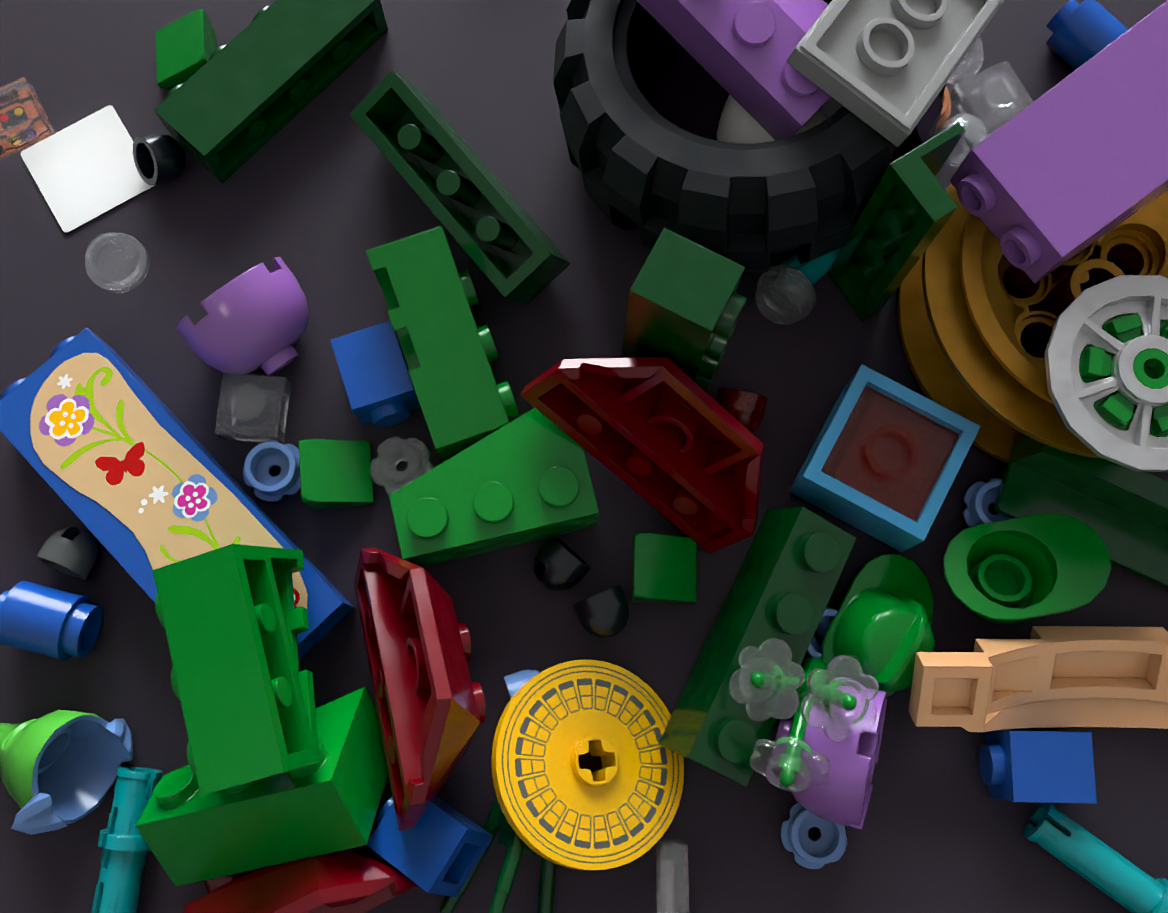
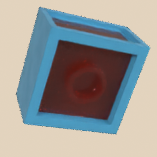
[788,364,981,552]

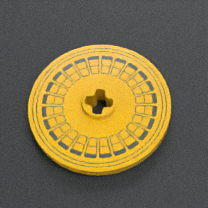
[491,659,684,871]

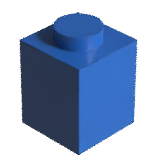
[330,321,421,428]
[979,730,1097,804]
[367,795,493,897]

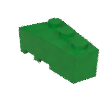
[366,226,519,463]
[389,408,599,568]
[152,544,320,796]
[135,687,388,887]

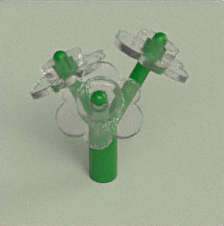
[729,638,879,792]

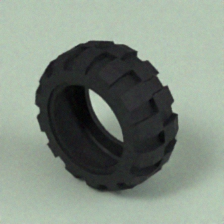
[553,0,947,272]

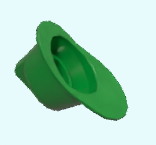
[943,513,1111,624]
[821,554,935,697]

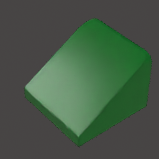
[155,9,216,88]
[299,439,375,510]
[632,532,696,603]

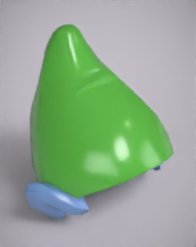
[0,710,133,835]

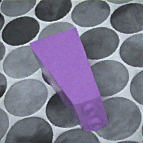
[950,0,1168,284]

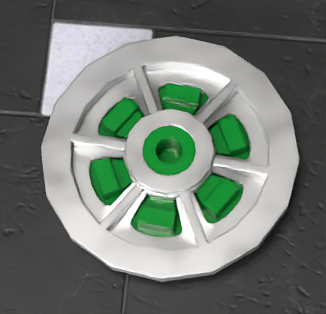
[1044,275,1168,472]

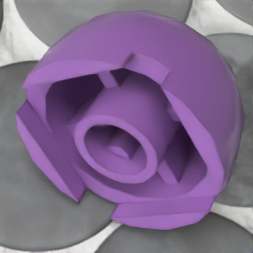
[175,256,309,377]
[774,684,887,830]

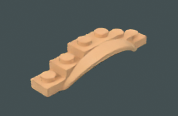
[908,626,1168,732]

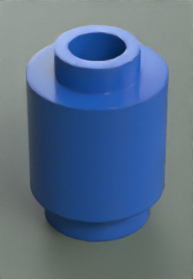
[1045,0,1129,70]
[0,581,104,661]

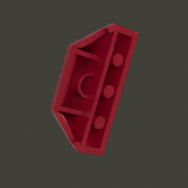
[520,357,764,554]
[354,547,486,831]
[182,845,417,913]

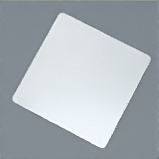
[20,105,156,233]

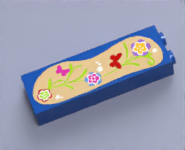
[0,327,356,662]

